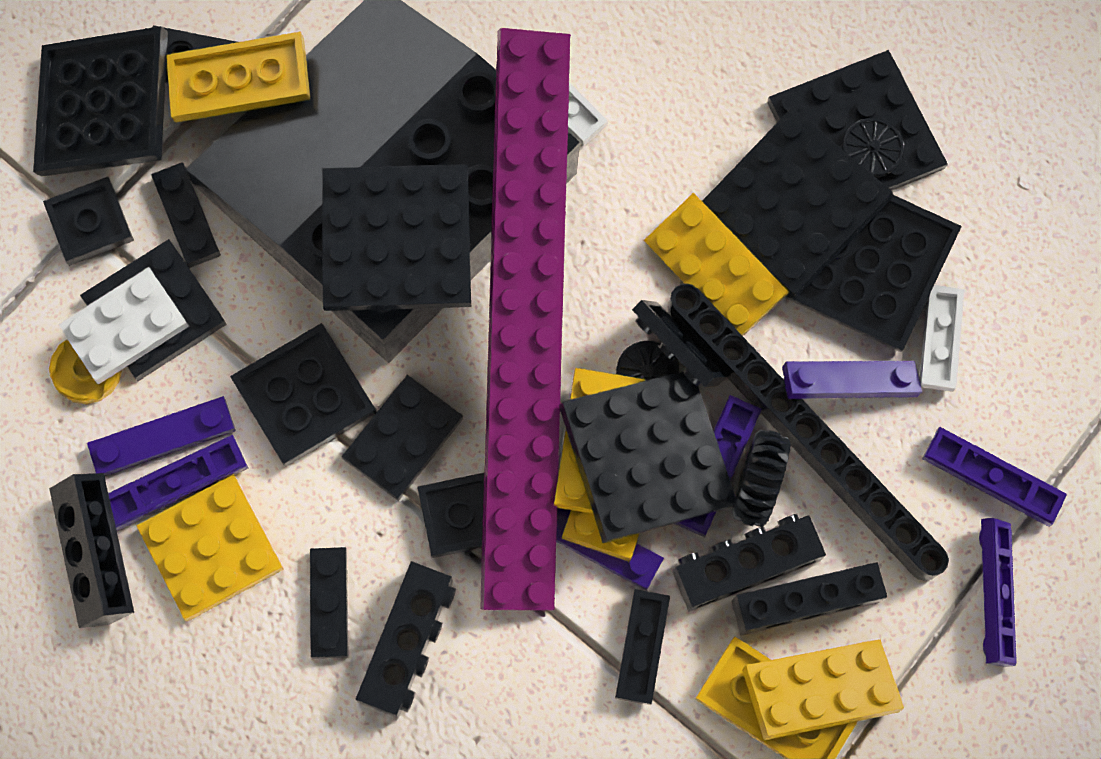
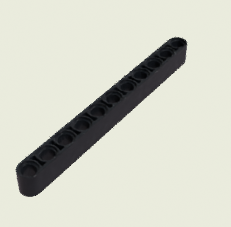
[668,283,949,581]

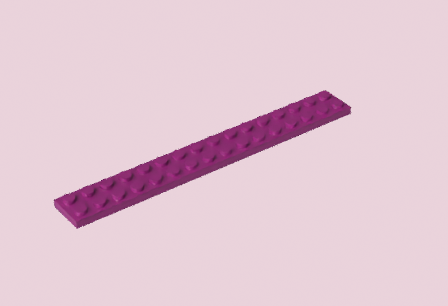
[480,28,571,610]

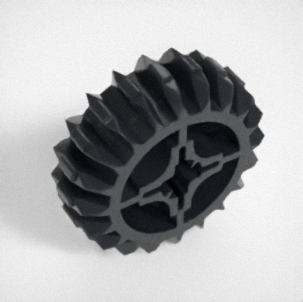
[732,429,791,527]

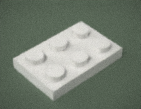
[58,267,189,384]

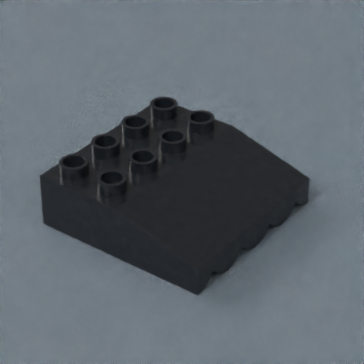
[186,0,580,363]

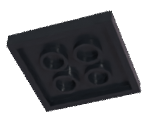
[80,239,227,382]
[230,323,377,467]

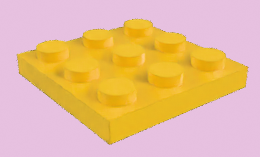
[136,474,284,622]

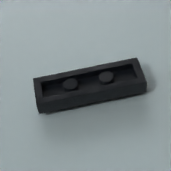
[151,162,221,268]
[310,547,349,659]
[615,589,670,706]

